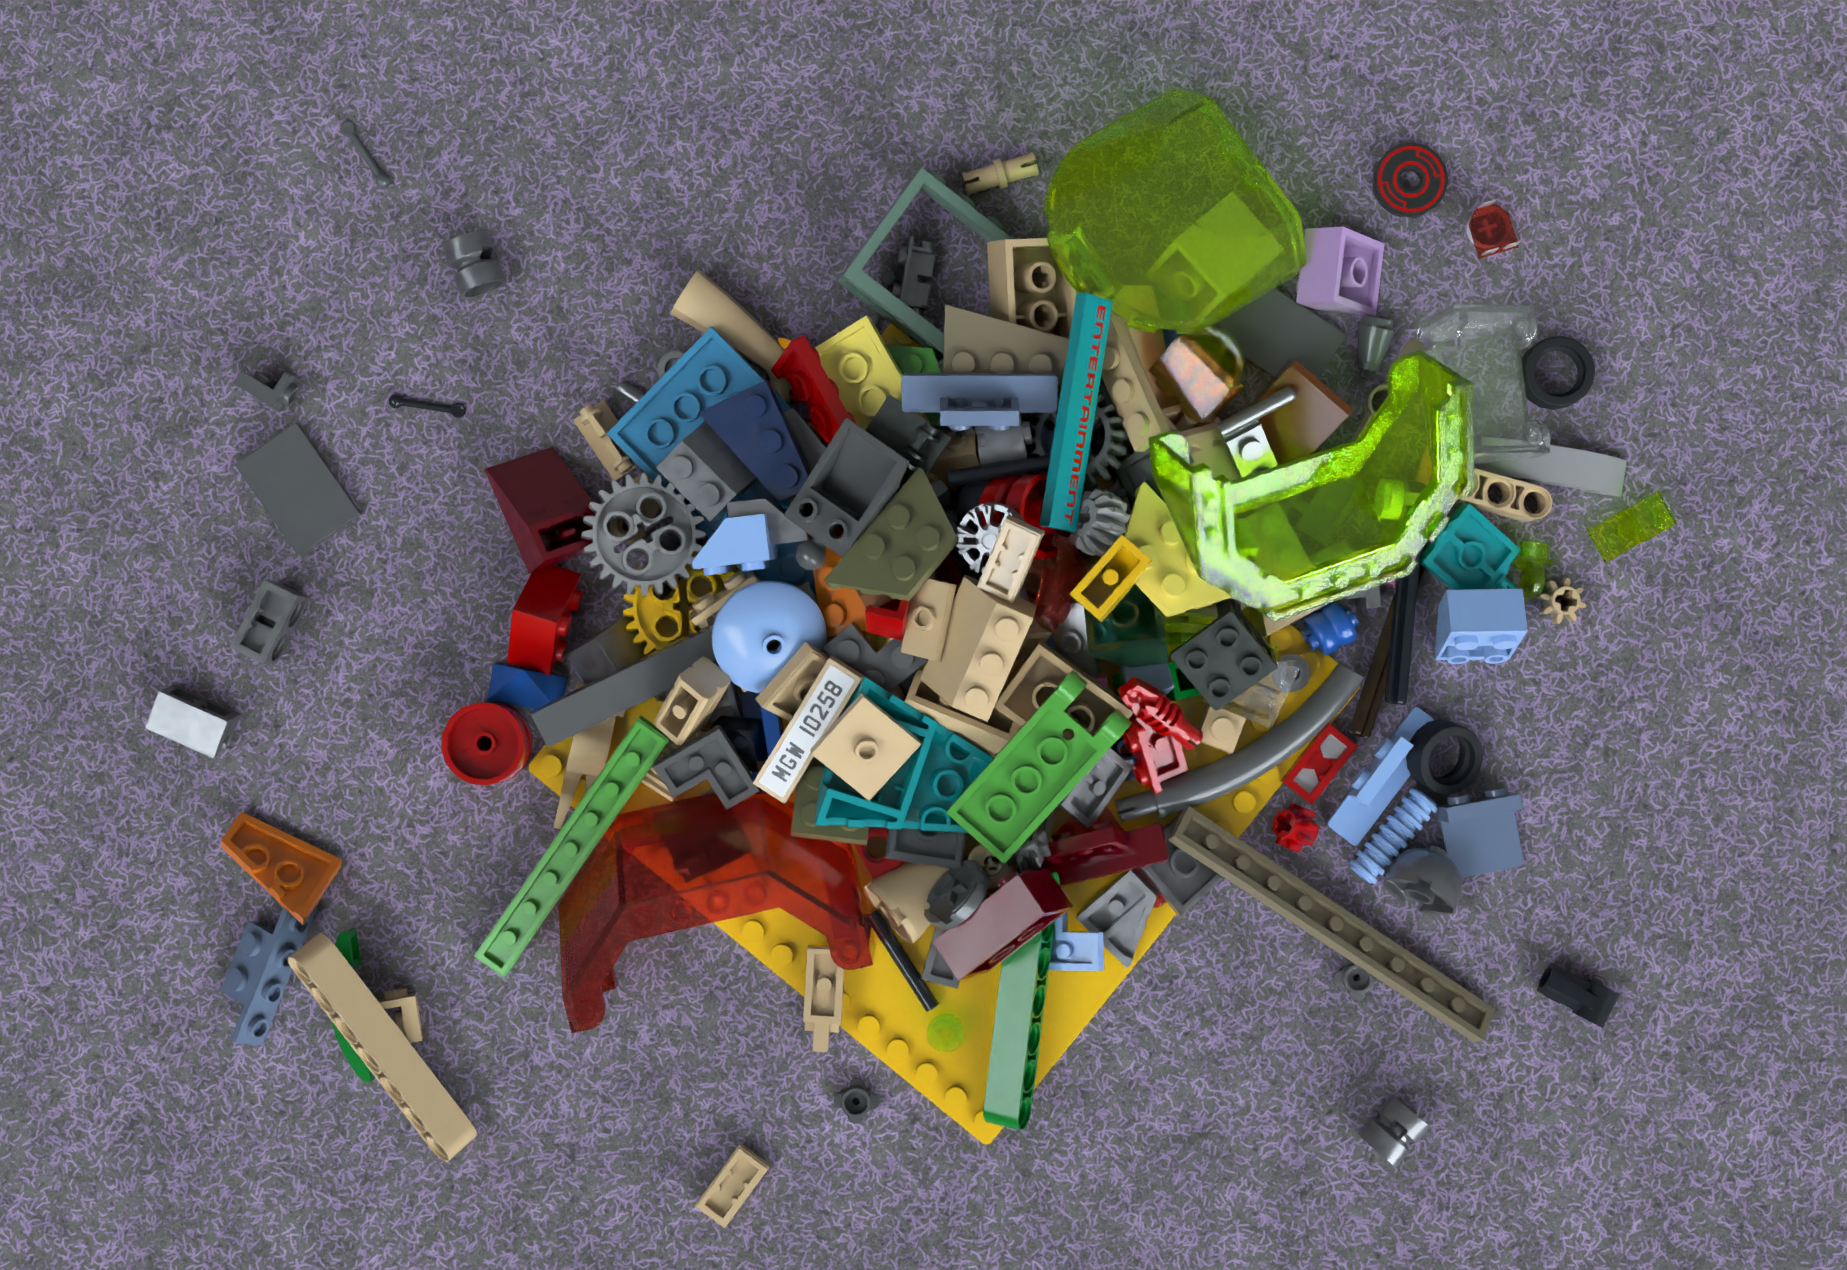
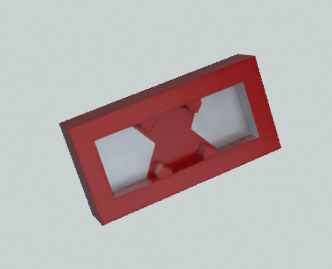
[1280,723,1358,805]

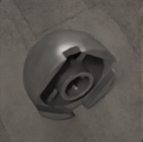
[1383,845,1462,915]

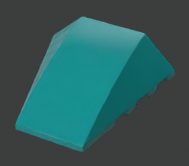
[814,676,993,833]

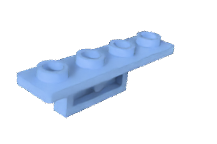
[1326,707,1434,846]

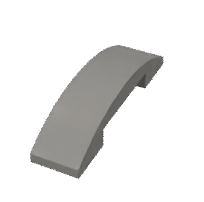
[1475,437,1627,497]

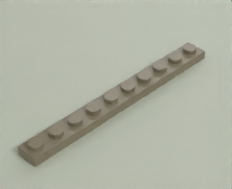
[1168,806,1495,1043]

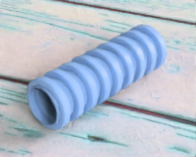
[1348,788,1438,884]

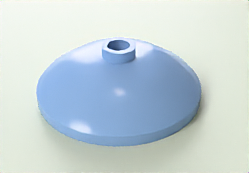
[712,581,827,693]

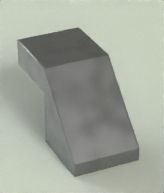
[727,498,813,545]

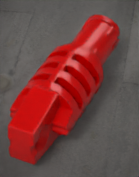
[1118,676,1203,750]

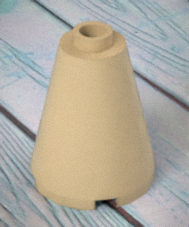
[863,851,968,944]

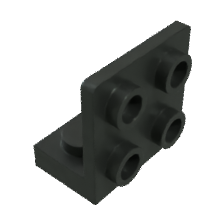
[1170,598,1278,711]

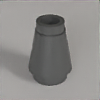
[1357,316,1395,372]

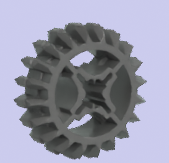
[1025,392,1128,489]

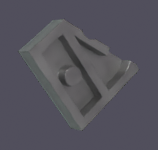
[1076,869,1158,968]

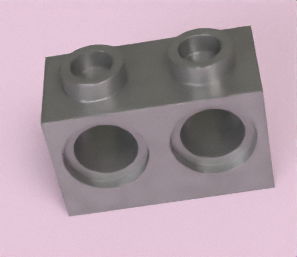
[230,579,310,665]

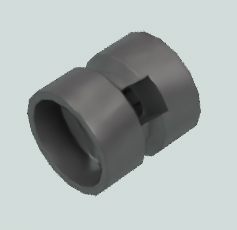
[442,230,507,298]
[1358,1094,1430,1167]

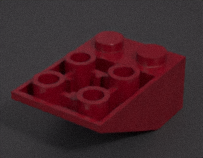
[484,447,596,573]

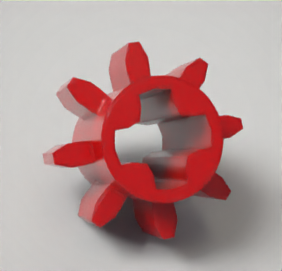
[1271,803,1320,853]

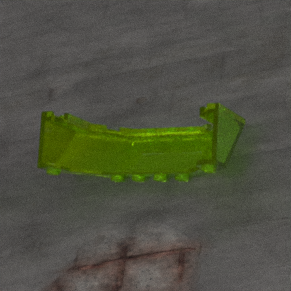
[1148,350,1474,622]

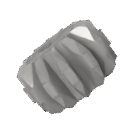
[1069,489,1130,557]

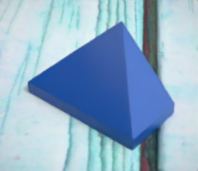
[487,663,568,709]

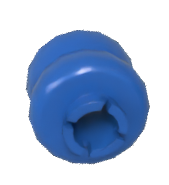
[1301,601,1359,656]

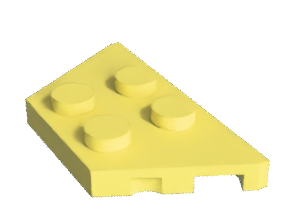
[1124,482,1247,617]

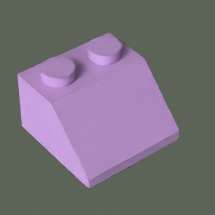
[1296,226,1385,317]

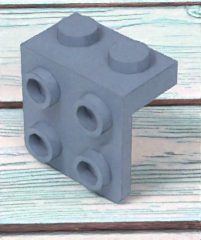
[1436,787,1524,878]

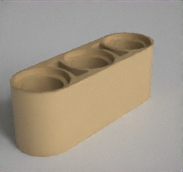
[1438,466,1553,522]

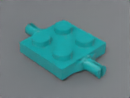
[1420,502,1521,590]

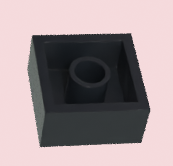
[710,715,768,772]

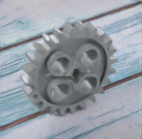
[581,473,706,597]

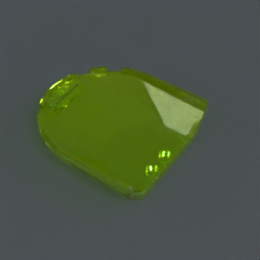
[1043,88,1307,334]

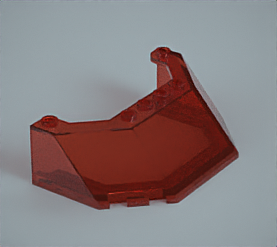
[559,788,876,1034]

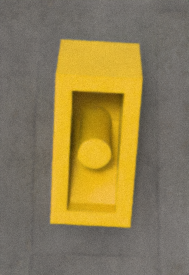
[1070,535,1152,623]

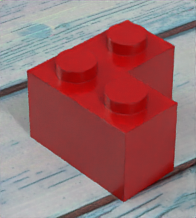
[507,565,584,675]

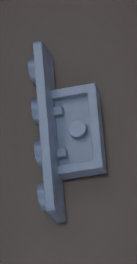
[901,373,1058,431]
[220,906,317,1045]

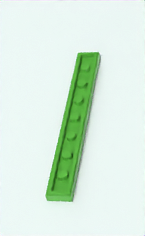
[474,716,670,978]

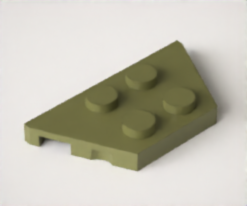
[824,467,958,601]

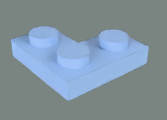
[1049,893,1104,971]

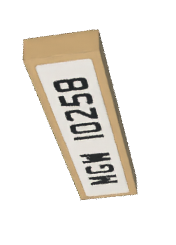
[753,655,864,804]

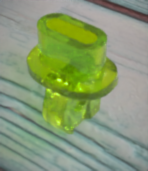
[1513,541,1554,600]

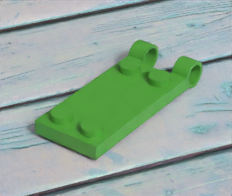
[946,670,1132,864]

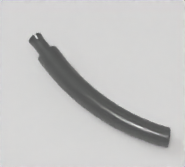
[1115,664,1364,823]

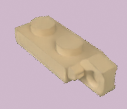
[803,945,846,1052]

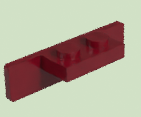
[1037,823,1169,887]

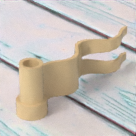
[553,681,625,829]

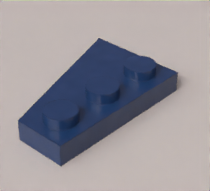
[698,381,810,502]

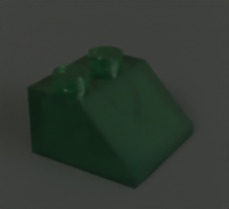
[1084,584,1169,668]

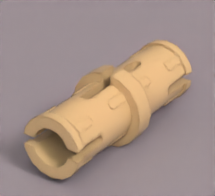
[961,152,1039,196]

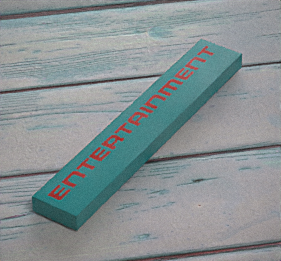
[1039,293,1113,533]

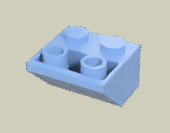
[692,514,778,576]
[1435,589,1528,664]

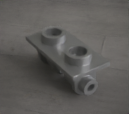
[891,236,937,316]

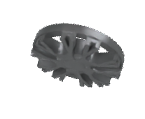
[956,502,1025,573]

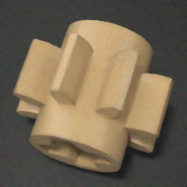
[1536,578,1586,624]

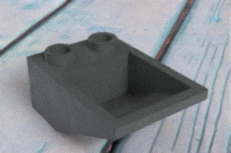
[783,418,909,570]

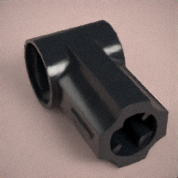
[1537,963,1620,1028]

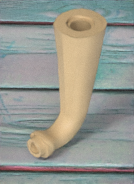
[670,269,792,403]

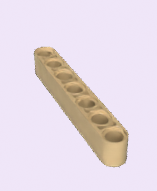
[288,933,477,1162]

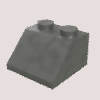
[656,421,758,522]

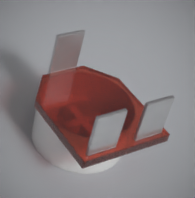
[1467,199,1520,259]

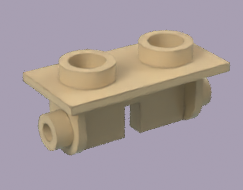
[573,399,638,481]

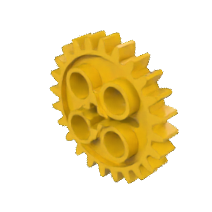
[623,547,735,656]

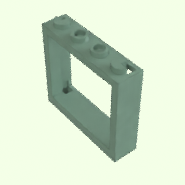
[837,167,1013,361]

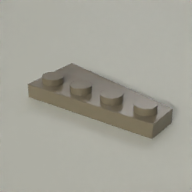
[943,304,1069,385]

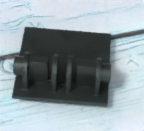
[866,394,952,494]

